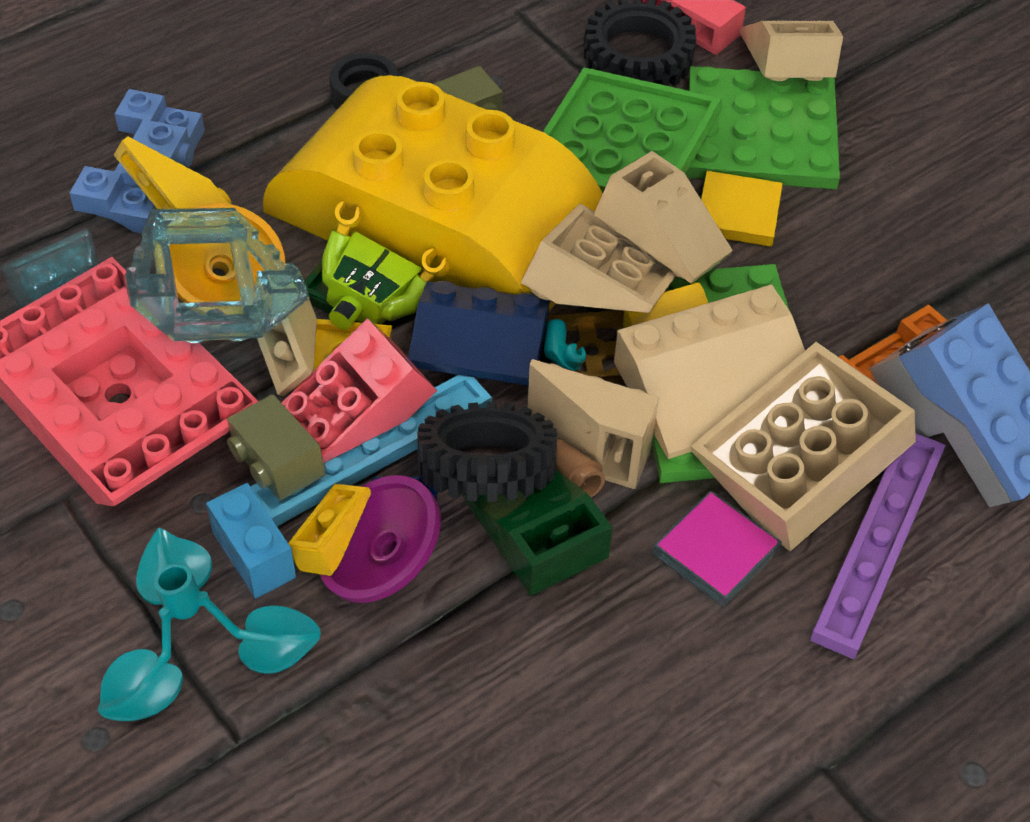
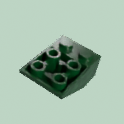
[462,470,613,596]

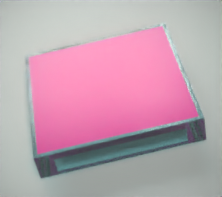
[653,490,782,607]

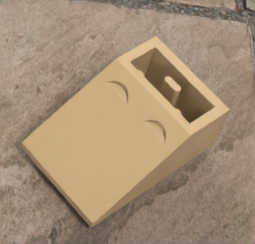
[740,21,843,81]
[594,151,733,284]
[528,359,659,489]

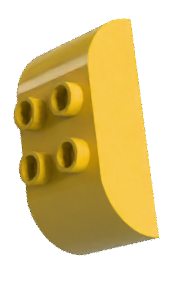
[263,75,603,312]

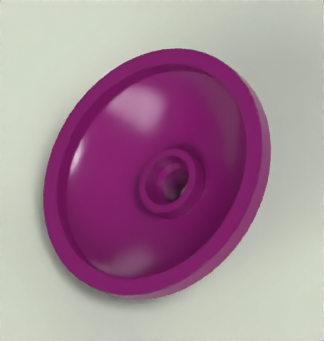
[320,475,441,603]

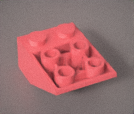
[281,318,438,463]

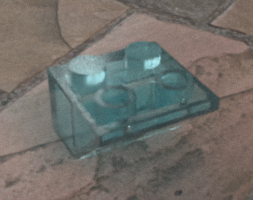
[1,229,99,308]

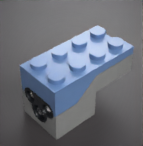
[869,303,1030,507]

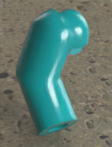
[544,319,586,371]

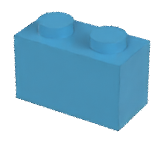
[206,483,296,599]

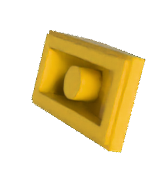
[288,484,371,576]

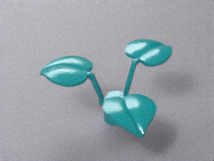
[97,528,321,721]

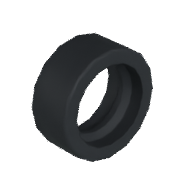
[329,53,399,110]

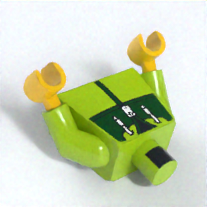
[322,201,449,330]

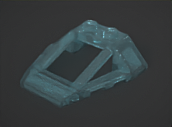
[125,208,308,343]

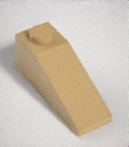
[242,272,317,397]

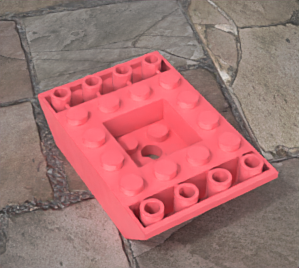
[0,257,259,507]

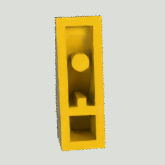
[114,136,232,226]

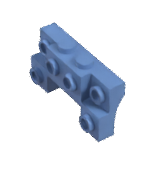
[69,89,205,235]

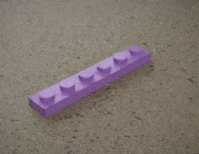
[810,433,946,660]

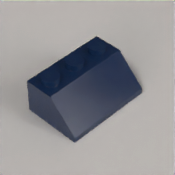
[408,281,550,386]

